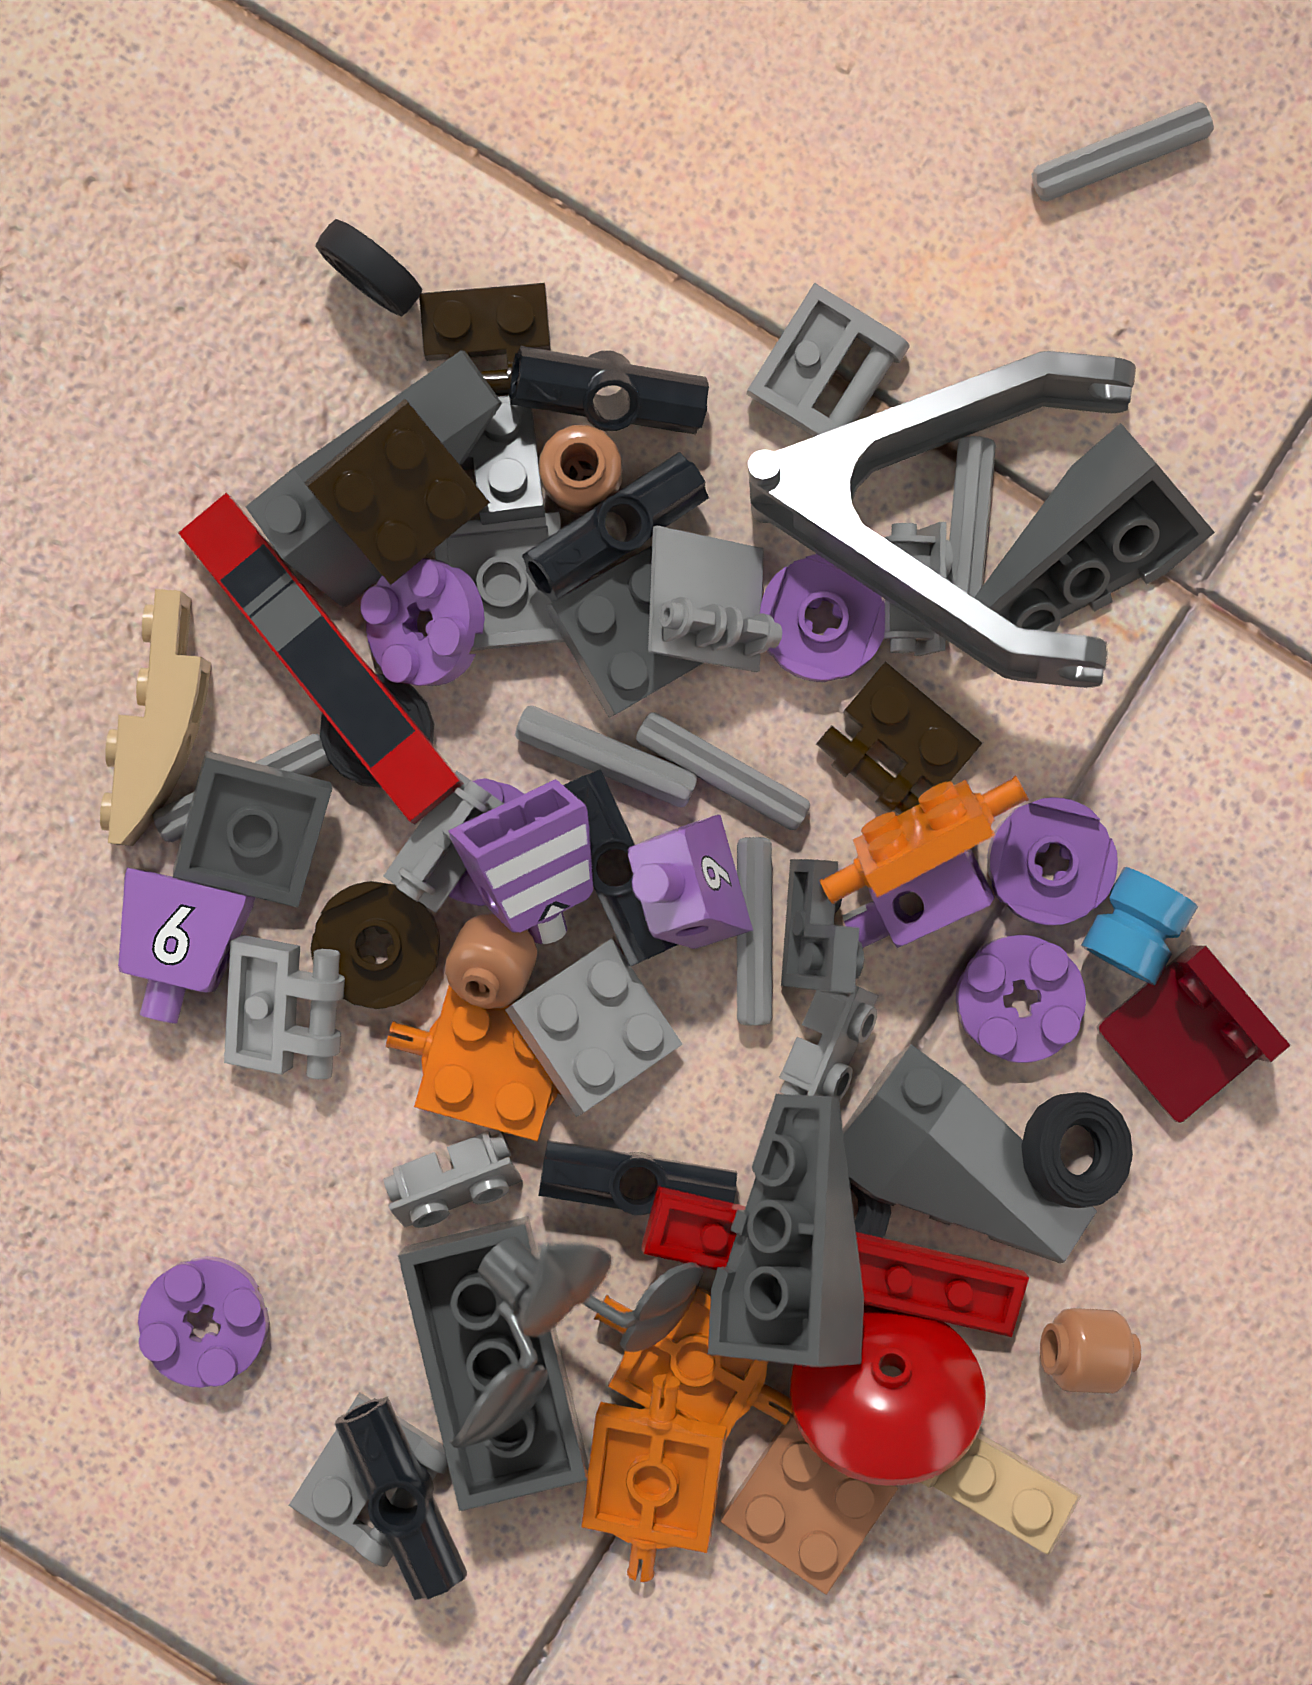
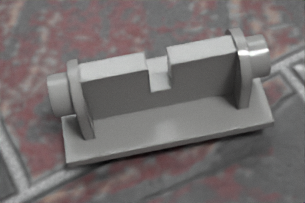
[884,522,953,656]
[383,770,504,913]
[779,985,879,1101]
[383,1131,523,1228]

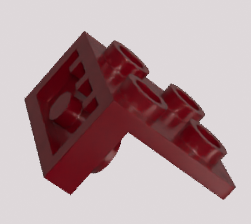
[1097,945,1291,1123]

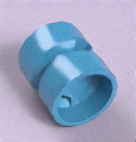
[1081,867,1198,985]

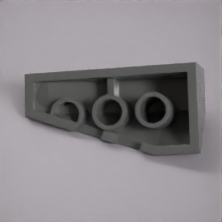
[246,351,502,608]
[974,423,1215,632]
[843,1044,1097,1264]
[708,1094,864,1367]

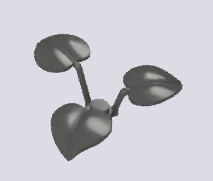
[449,1237,704,1448]

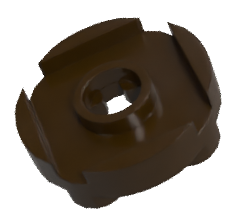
[310,881,440,1009]

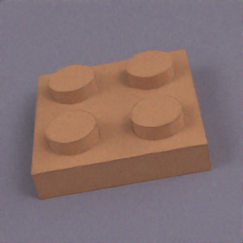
[720,1412,899,1595]

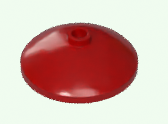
[790,1305,986,1486]

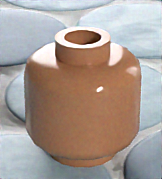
[539,425,622,513]
[445,914,537,1009]
[1040,1308,1141,1393]

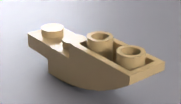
[100,589,211,846]
[920,1433,1081,1555]

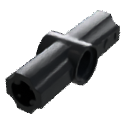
[509,346,709,435]
[522,452,709,602]
[563,769,678,967]
[538,1140,738,1215]
[334,1397,467,1600]

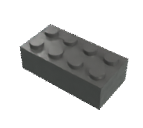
[398,1216,589,1511]

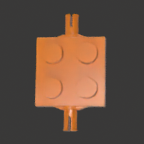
[820,775,1029,905]
[386,985,561,1142]
[594,1286,793,1441]
[581,1374,727,1582]

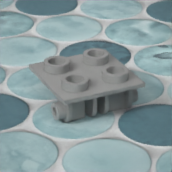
[648,525,782,672]

